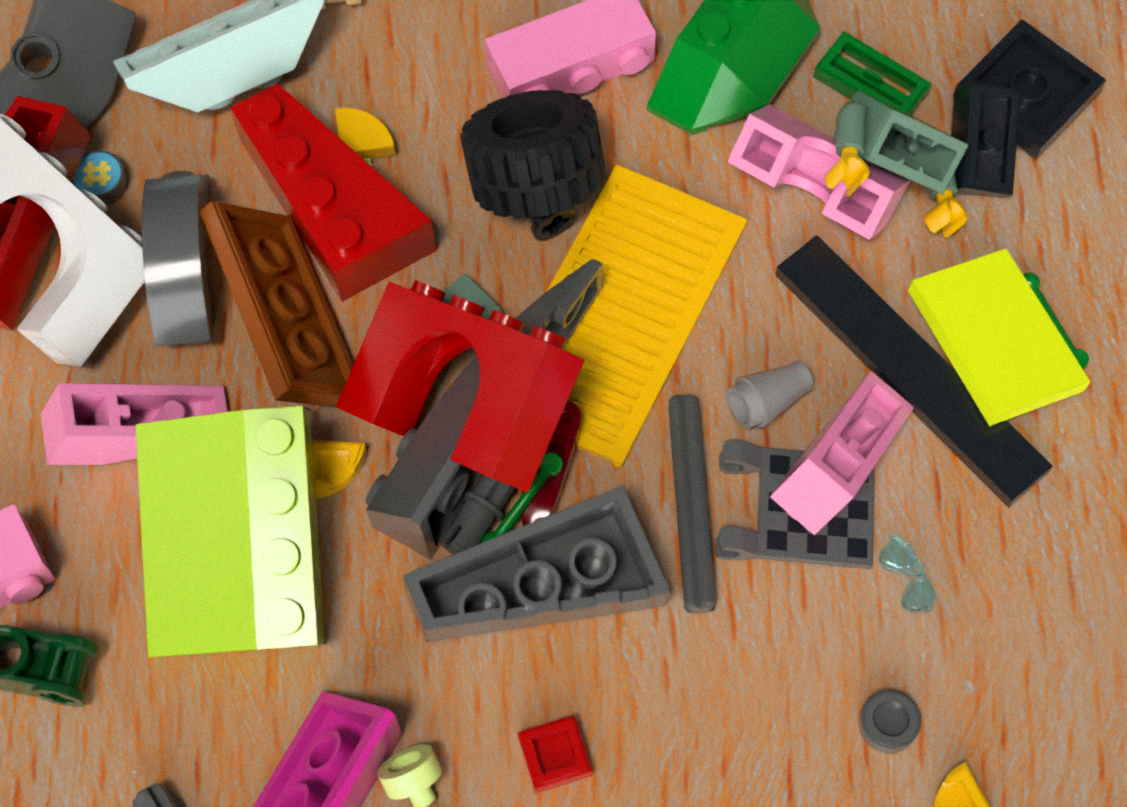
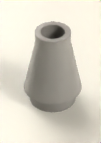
[726,361,814,429]

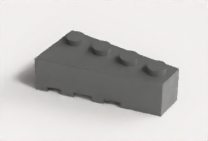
[403,486,671,642]

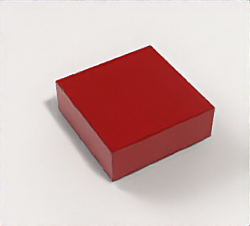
[517,715,592,794]

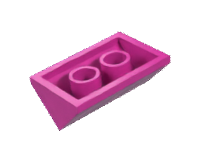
[253,691,403,807]

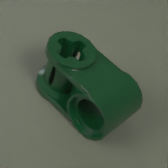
[0,625,99,707]

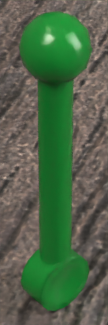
[1023,272,1089,370]
[481,452,563,543]

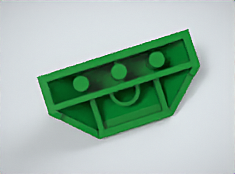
[647,0,820,135]

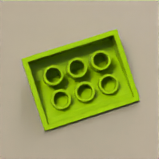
[135,406,325,658]

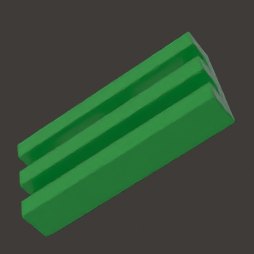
[813,31,932,115]

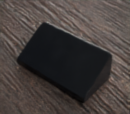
[951,81,1021,197]

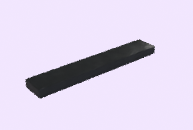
[775,235,1053,508]

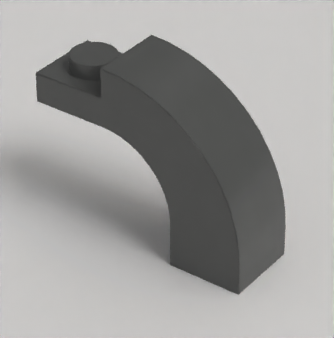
[142,171,215,346]

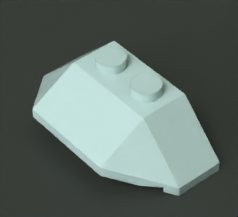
[113,0,324,113]

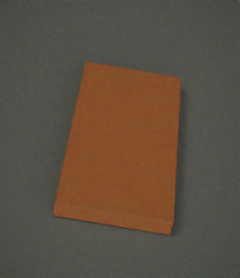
[199,200,353,407]

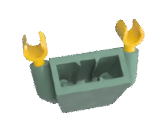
[824,90,968,238]

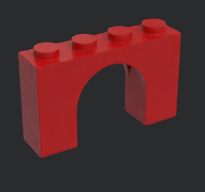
[335,280,584,492]

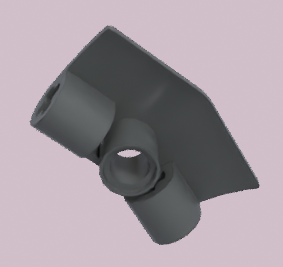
[0,0,136,131]

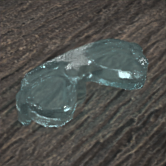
[878,535,936,613]

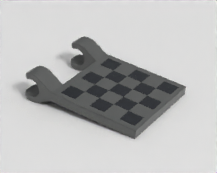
[715,439,874,569]

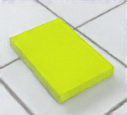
[908,248,1091,426]

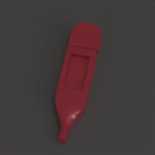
[521,401,583,526]

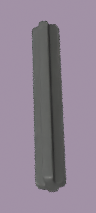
[668,394,716,614]

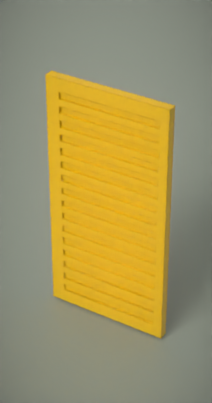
[546,164,748,468]

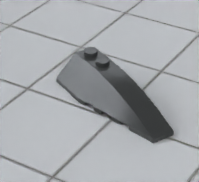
[366,258,603,560]

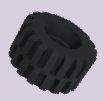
[460,90,606,219]

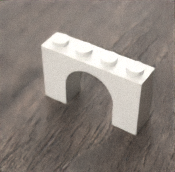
[0,114,145,367]

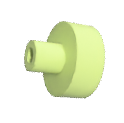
[377,744,442,807]

